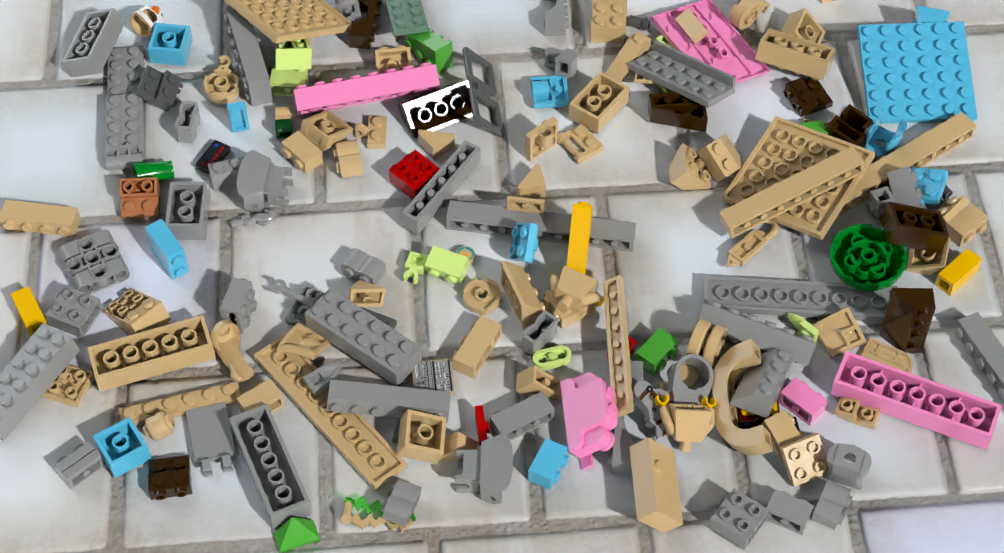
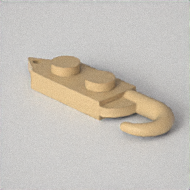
[726,220,779,268]

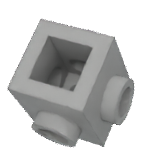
[866,186,896,219]

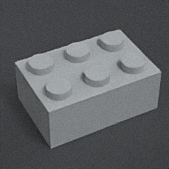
[165,182,211,240]

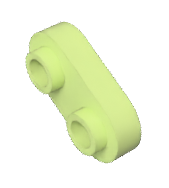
[533,345,571,370]

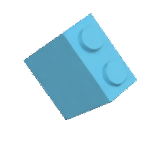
[145,218,189,280]

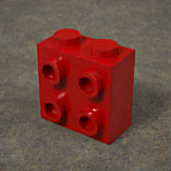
[389,149,440,200]

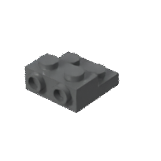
[135,65,183,112]

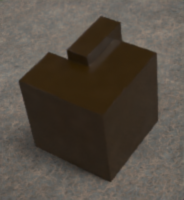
[825,104,873,146]

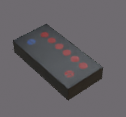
[195,140,231,175]

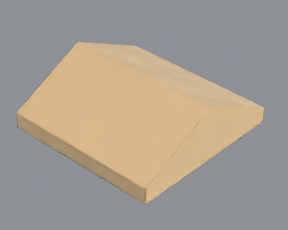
[907,237,950,276]

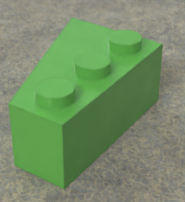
[404,27,453,74]

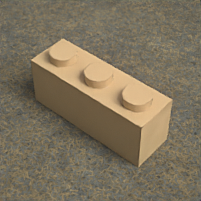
[451,316,502,379]

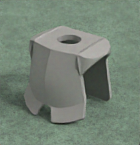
[823,443,872,490]

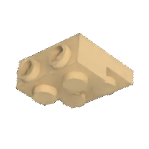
[375,45,412,74]
[542,289,596,328]

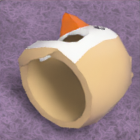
[130,6,164,38]

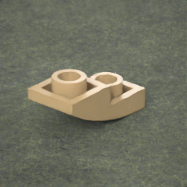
[834,396,881,430]

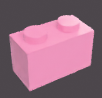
[778,377,827,426]

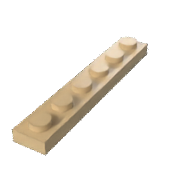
[119,382,241,426]

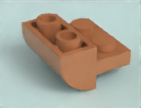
[119,177,161,219]

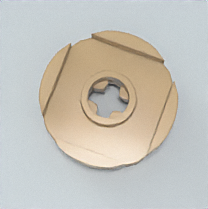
[463,278,501,316]

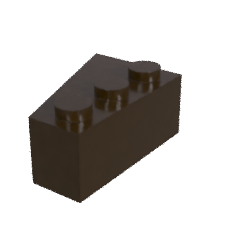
[648,92,708,132]

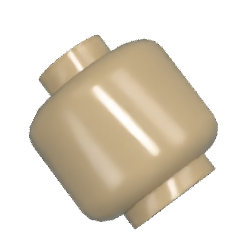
[143,411,175,441]

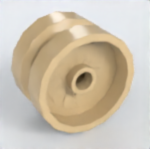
[686,318,728,368]

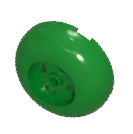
[829,224,907,291]

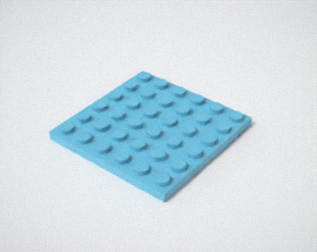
[857,21,977,124]

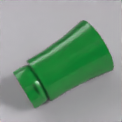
[133,160,174,182]

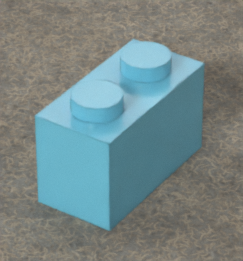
[528,438,570,490]

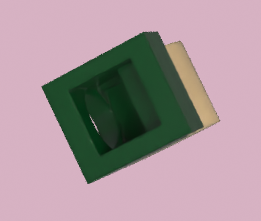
[275,106,293,139]

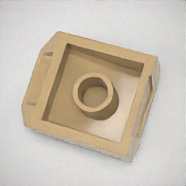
[300,110,353,151]

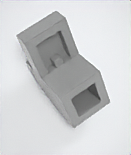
[544,47,577,78]

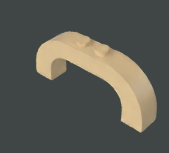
[711,339,773,455]

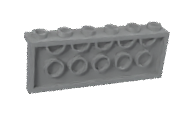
[629,40,736,108]

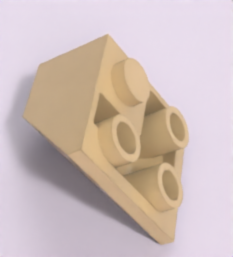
[669,144,711,190]

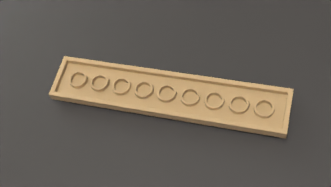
[253,334,408,491]

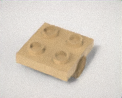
[525,116,558,162]
[779,433,829,487]

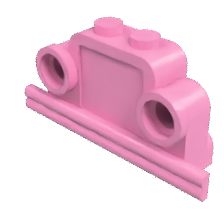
[560,372,618,470]

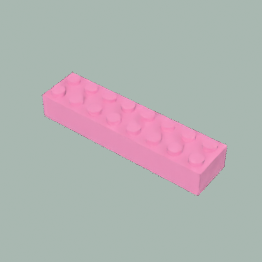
[293,62,440,116]
[830,351,1002,450]

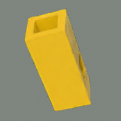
[935,248,982,296]
[11,286,47,337]

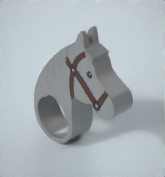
[632,354,713,441]

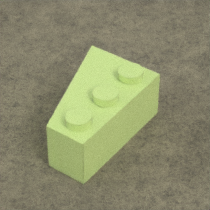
[276,39,312,72]

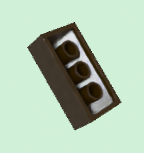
[397,80,473,138]
[880,288,936,354]

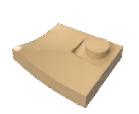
[813,307,866,359]
[276,323,331,360]

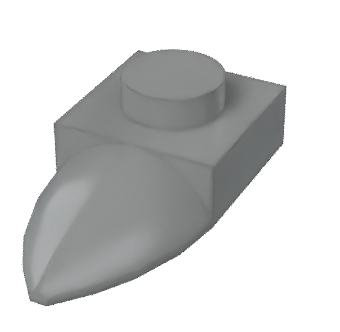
[303,363,342,395]

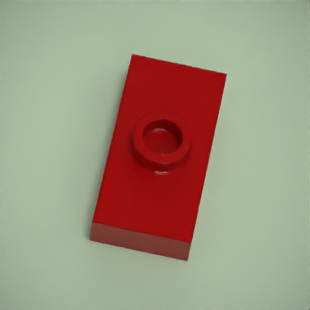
[475,405,490,446]

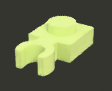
[403,251,428,284]

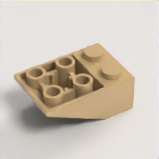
[102,288,171,336]

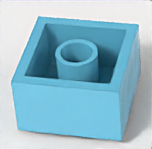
[148,23,193,66]
[93,417,152,478]

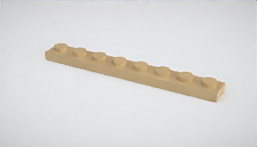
[603,275,634,417]

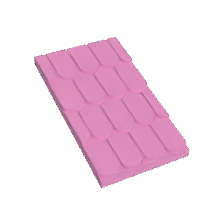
[650,0,771,84]

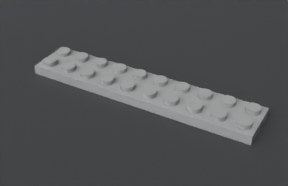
[703,276,897,321]

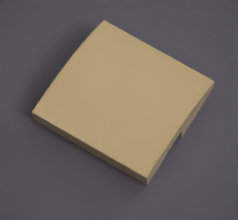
[507,196,546,214]

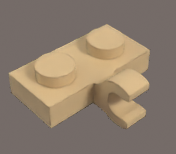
[355,116,387,149]

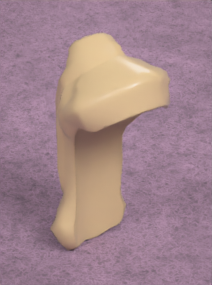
[211,319,254,382]

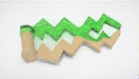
[340,496,416,532]

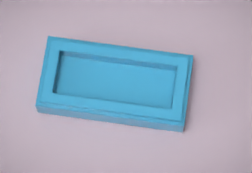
[227,101,250,132]

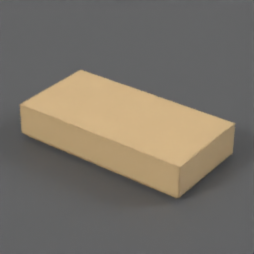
[675,8,709,44]

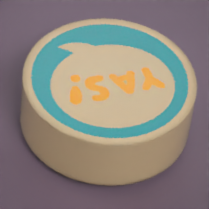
[456,246,475,264]

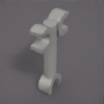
[271,279,322,314]

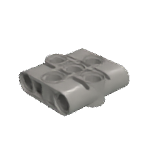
[58,230,130,294]

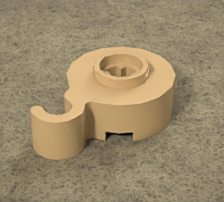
[728,0,770,30]
[203,55,241,104]

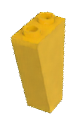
[567,202,593,275]

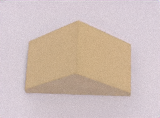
[418,130,455,160]
[517,163,546,198]
[348,280,386,307]
[438,432,479,462]

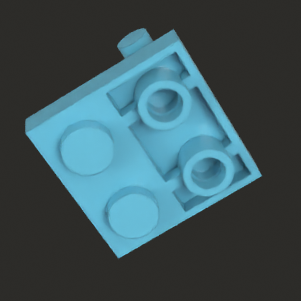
[509,223,539,264]

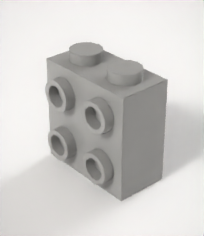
[218,277,257,334]
[45,285,103,339]
[709,488,769,550]

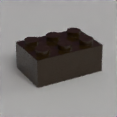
[879,201,949,253]

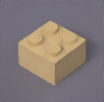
[397,409,446,464]

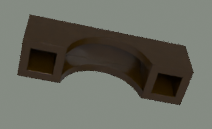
[349,0,383,49]

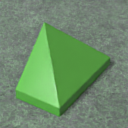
[274,517,320,553]

